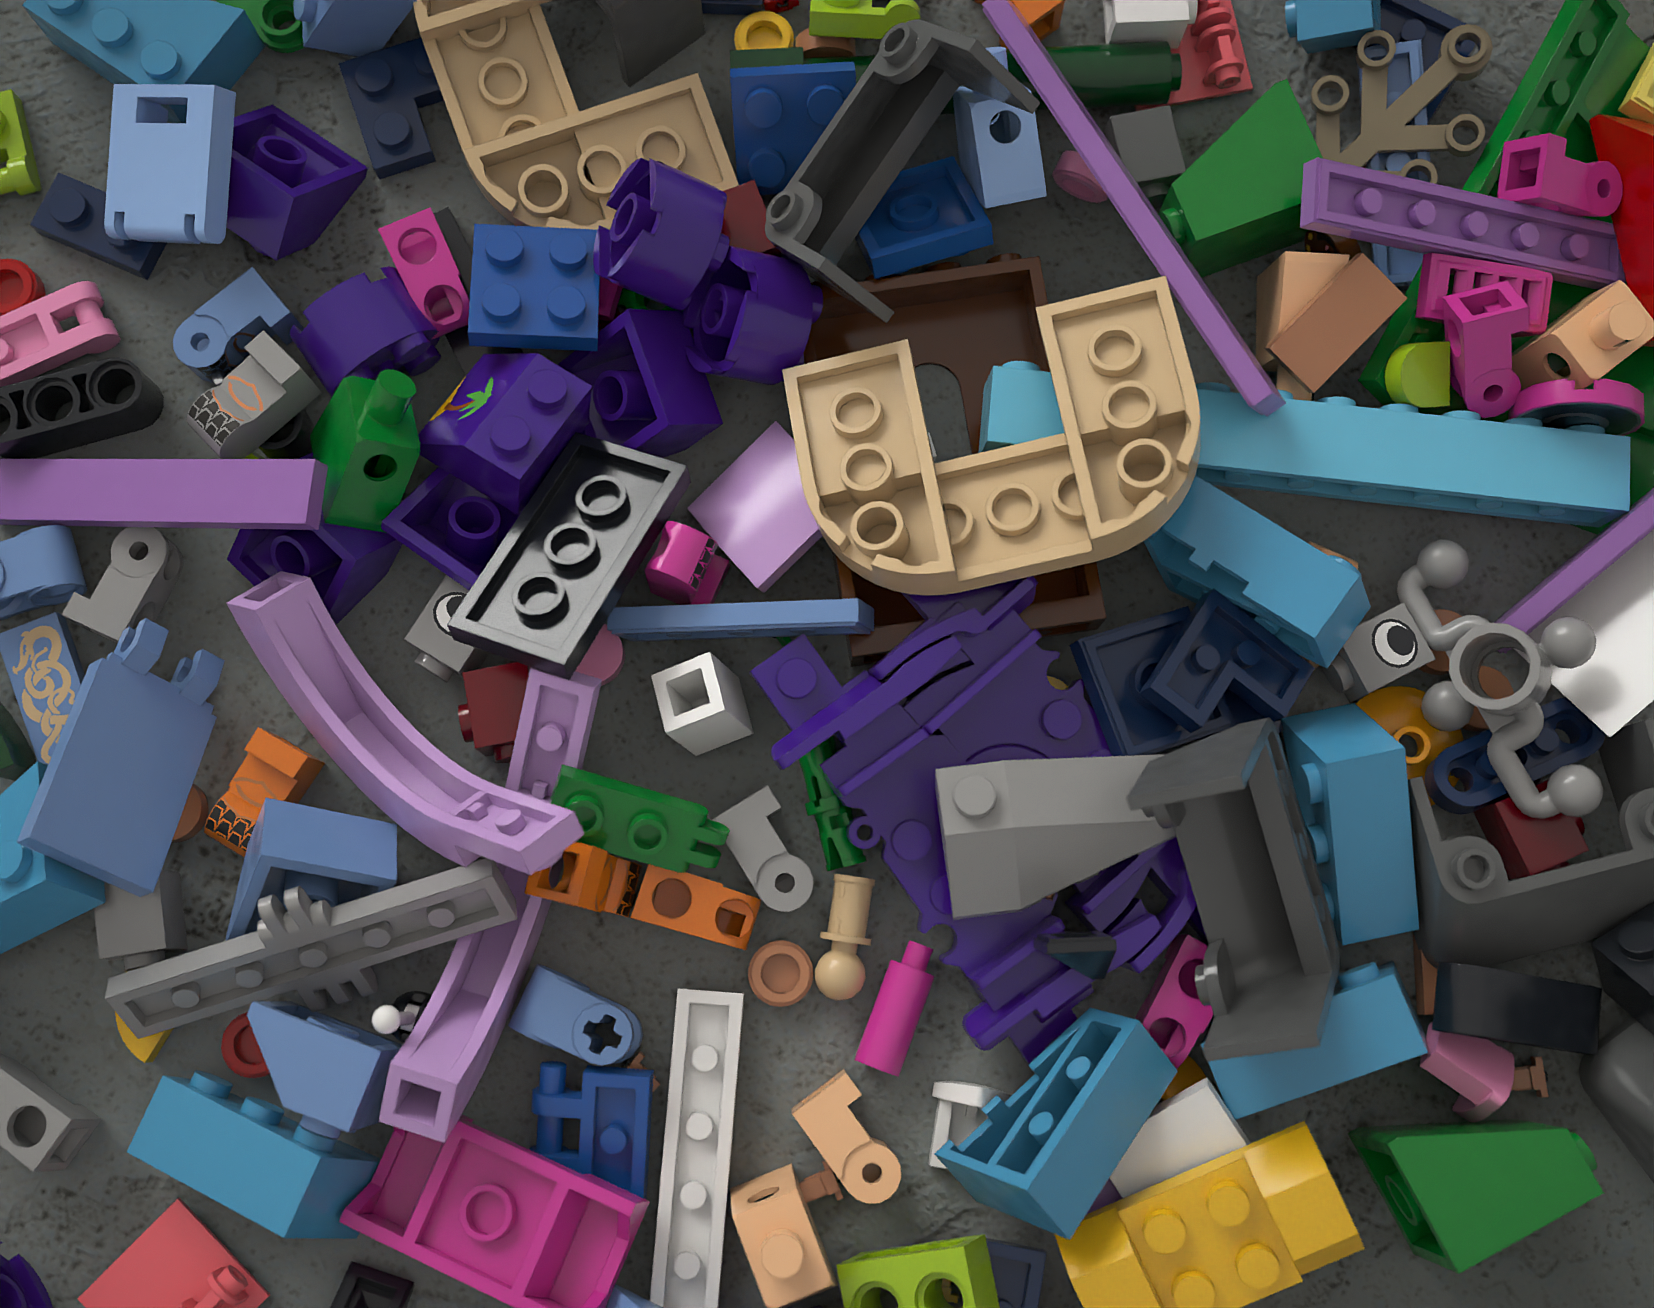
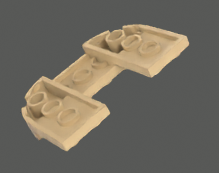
[413,0,739,230]
[782,276,1201,596]

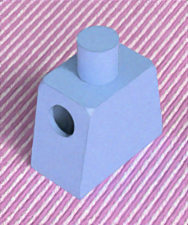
[953,47,1047,208]

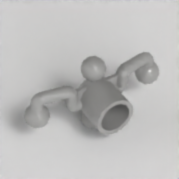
[1396,539,1603,819]

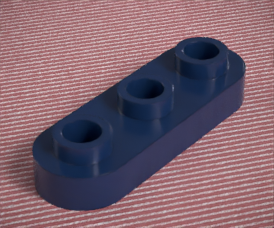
[1424,697,1605,814]

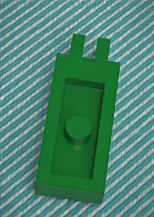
[549,764,730,873]

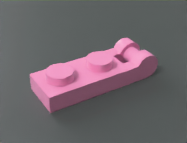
[0,281,120,387]

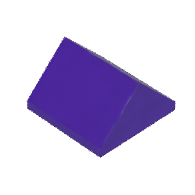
[381,467,528,590]

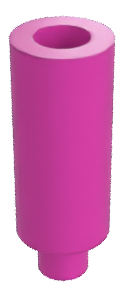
[854,940,935,1077]

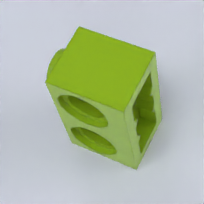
[836,1234,1000,1308]

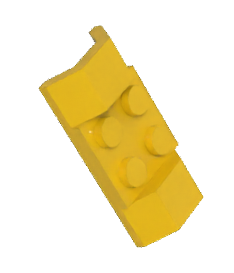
[1054,1121,1365,1308]

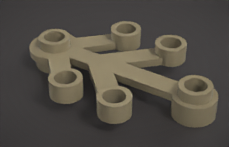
[1310,24,1492,184]

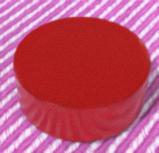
[0,259,45,316]
[221,1012,270,1078]

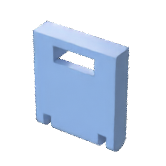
[104,84,236,244]

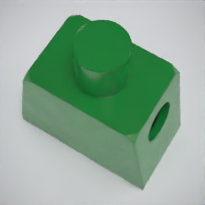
[310,369,420,533]

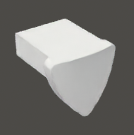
[928,1081,1012,1169]

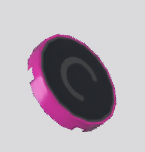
[1508,379,1645,436]

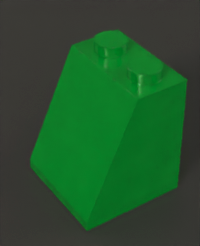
[1151,79,1323,278]
[1347,1119,1604,1274]

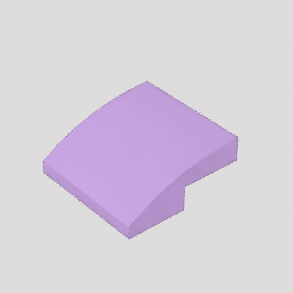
[688,421,822,593]

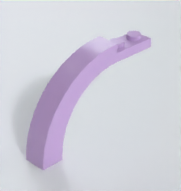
[227,571,584,875]
[379,667,602,1143]

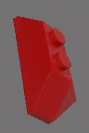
[1589,114,1654,347]

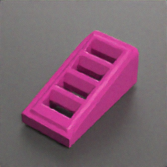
[1415,253,1553,338]

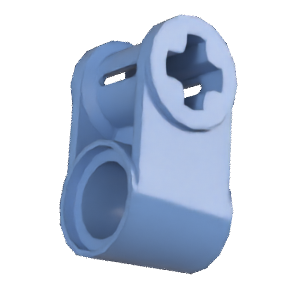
[0,525,88,620]
[508,964,643,1066]

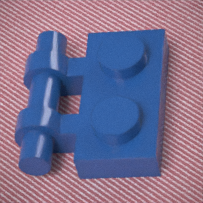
[529,1061,654,1200]

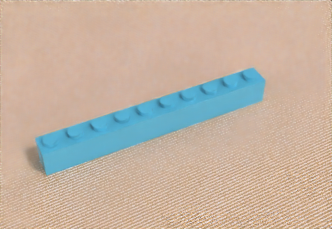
[978,361,1630,527]

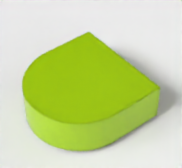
[1385,341,1450,408]

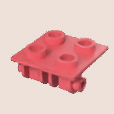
[1134,0,1253,111]
[78,1198,270,1308]

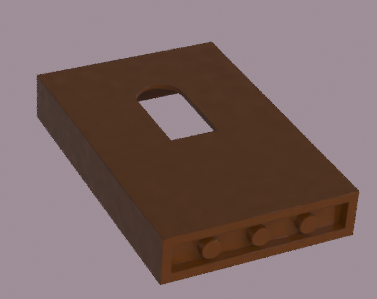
[803,253,1107,667]

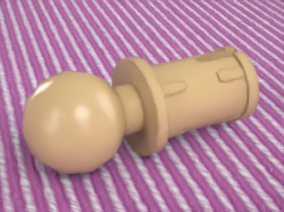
[815,874,875,1001]

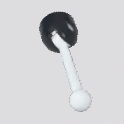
[372,991,432,1043]

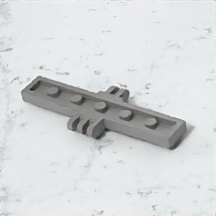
[105,858,517,1039]

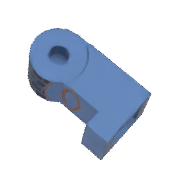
[173,267,304,383]

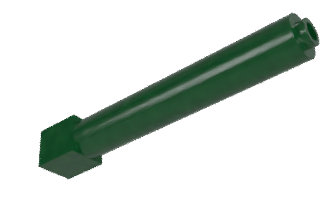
[730,41,1182,115]

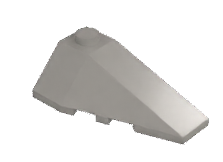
[935,754,1176,920]

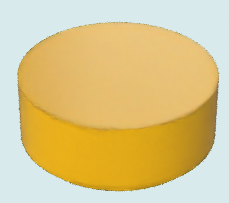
[734,11,794,50]

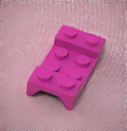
[339,1115,650,1308]

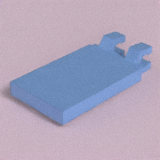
[16,618,225,897]

